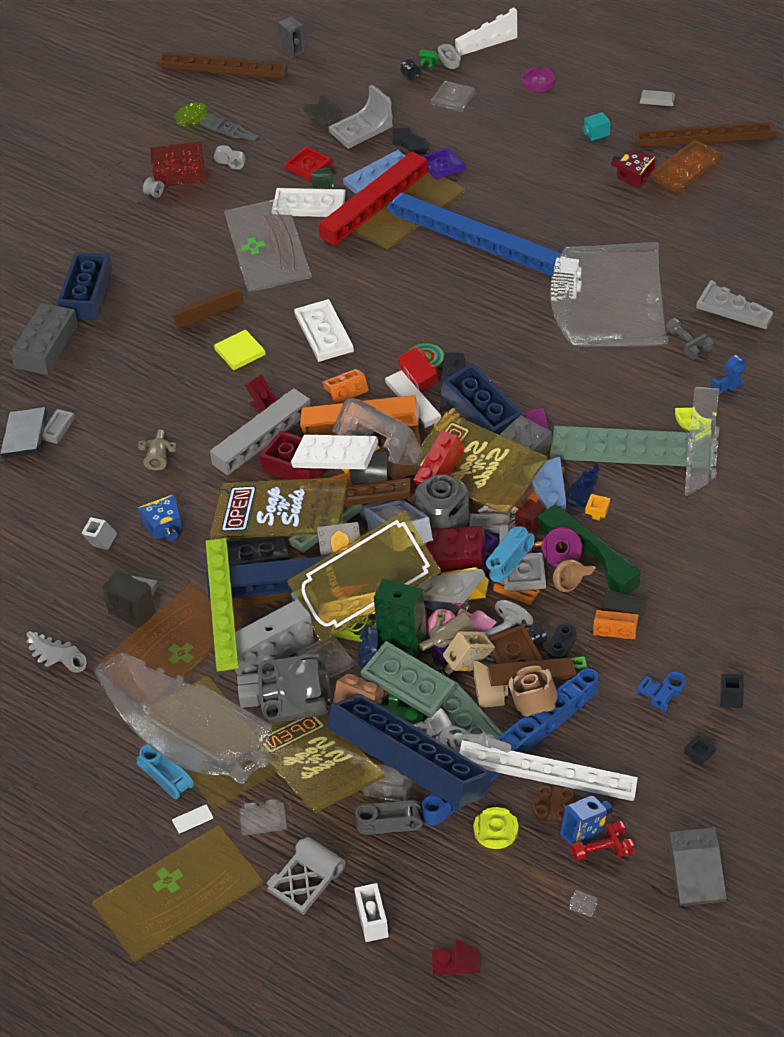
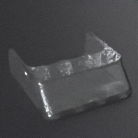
[685,387,720,496]

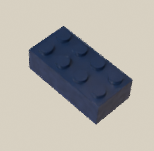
[57,253,113,320]
[441,363,523,444]

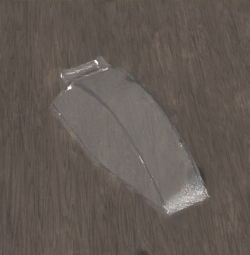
[94,652,272,784]

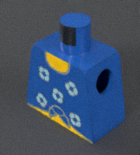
[138,495,182,541]
[560,796,613,845]

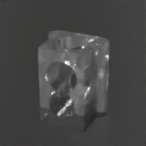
[569,890,598,917]

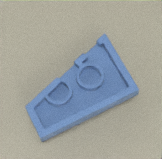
[524,457,566,511]

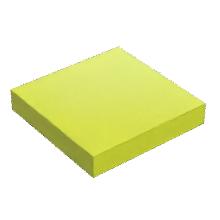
[214,330,266,370]

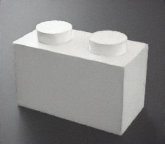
[354,883,388,942]

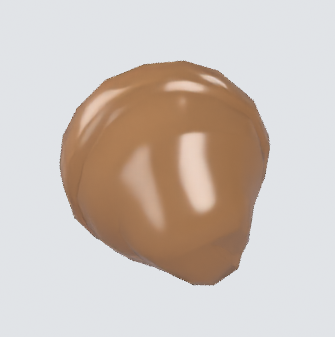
[553,560,596,592]

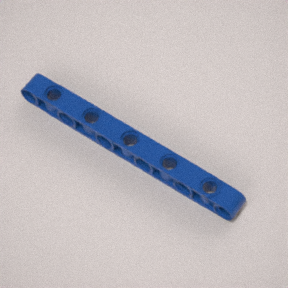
[422,668,598,825]

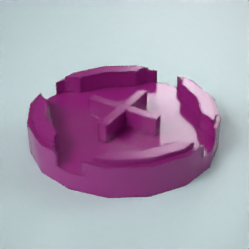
[522,67,556,92]

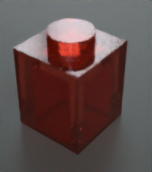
[515,499,546,534]

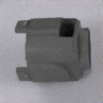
[415,475,469,529]

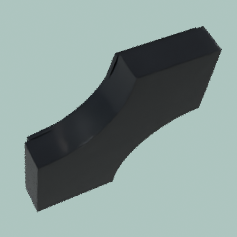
[392,128,427,154]

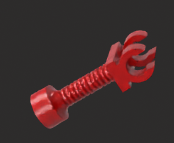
[571,821,636,861]

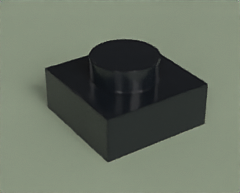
[684,735,716,765]

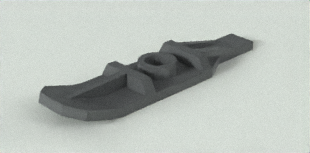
[199,113,259,142]

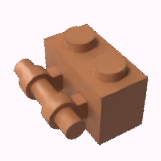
[333,674,390,706]

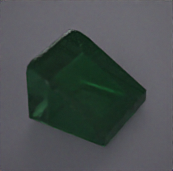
[311,167,333,188]

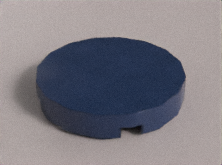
[357,625,378,667]

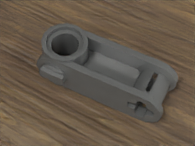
[355,800,423,835]

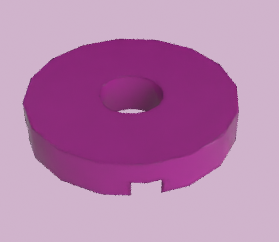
[541,527,583,568]

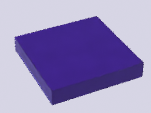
[422,148,466,180]

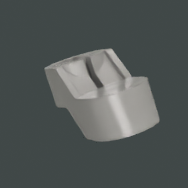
[214,145,246,169]

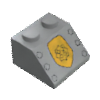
[317,522,362,557]

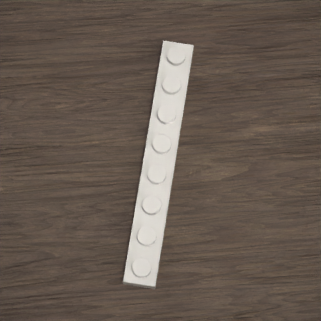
[459,740,638,801]

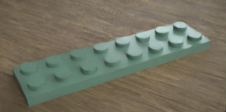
[550,426,711,468]

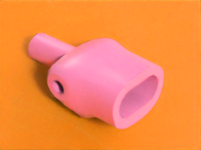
[457,609,497,632]

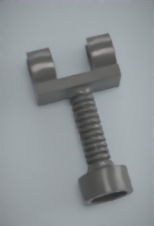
[666,318,714,360]

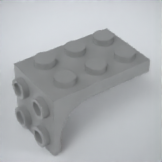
[329,85,393,149]

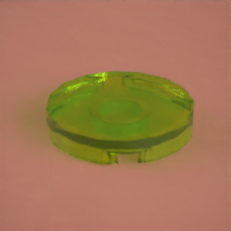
[175,102,208,126]

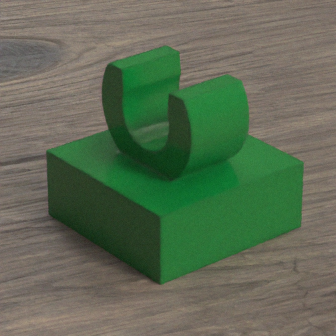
[419,49,440,70]

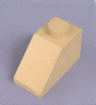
[473,661,508,708]

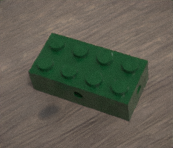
[374,578,427,658]

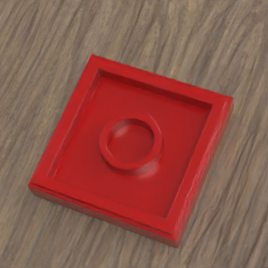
[284,146,333,181]

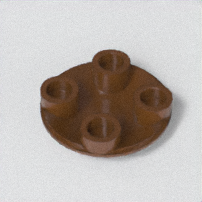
[532,785,577,825]

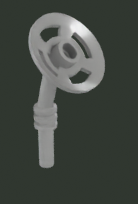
[482,600,534,637]
[439,726,511,753]

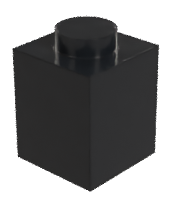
[720,674,744,708]

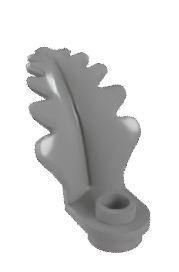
[26,631,87,673]

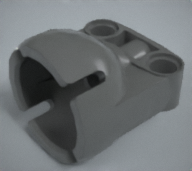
[258,653,332,725]

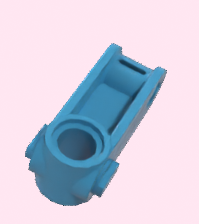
[486,527,535,582]
[136,743,194,800]

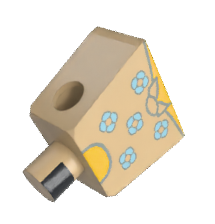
[443,631,495,676]

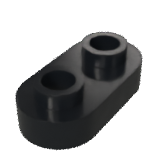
[547,624,576,659]

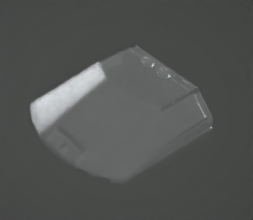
[551,242,669,347]

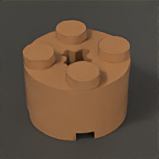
[509,666,558,717]

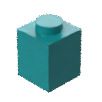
[583,112,610,141]

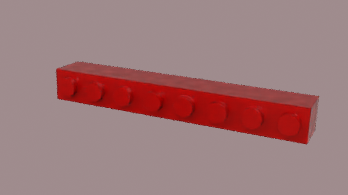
[318,151,428,246]

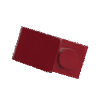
[244,374,278,413]
[432,939,480,975]

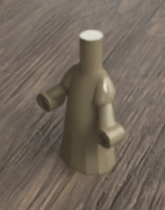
[138,429,176,471]
[419,611,475,651]

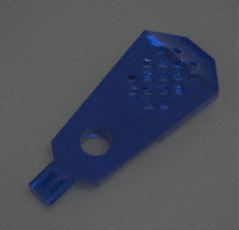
[565,465,599,507]

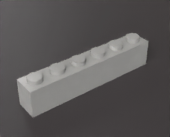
[210,388,311,475]

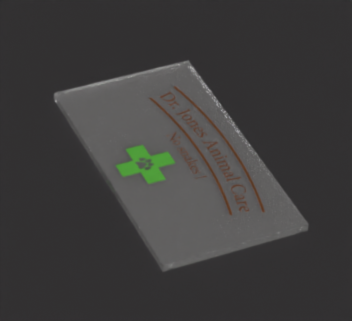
[224,197,311,293]

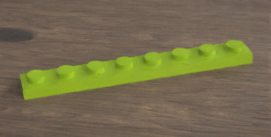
[206,538,239,671]

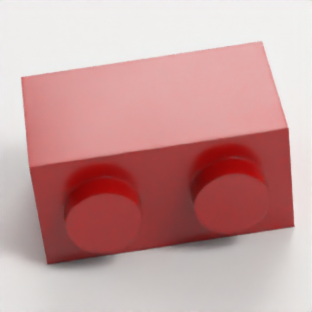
[397,346,439,393]

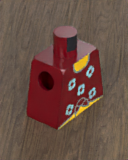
[611,151,656,189]

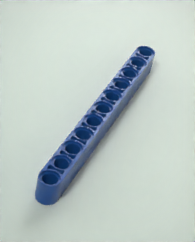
[388,193,564,276]

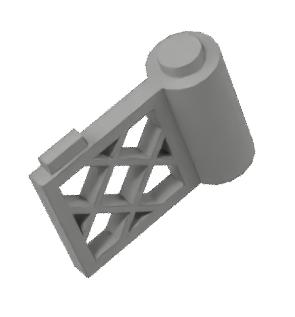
[267,837,346,915]

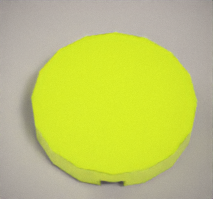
[473,807,519,849]

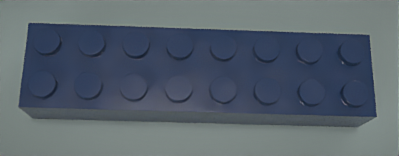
[327,694,492,808]

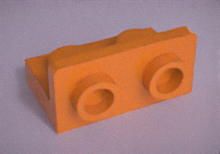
[322,369,369,404]
[593,610,638,639]

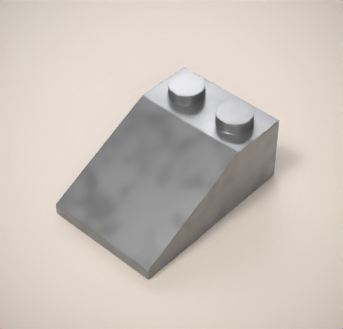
[668,828,726,906]

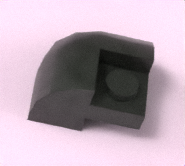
[349,452,389,485]

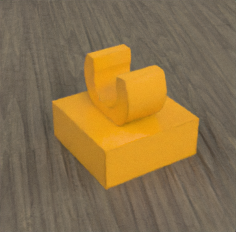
[585,494,610,521]

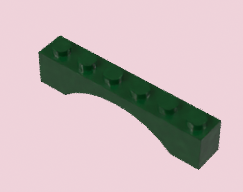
[537,504,641,598]

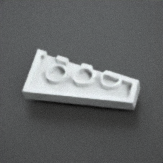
[455,8,517,56]

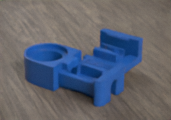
[711,355,745,396]
[635,672,686,712]

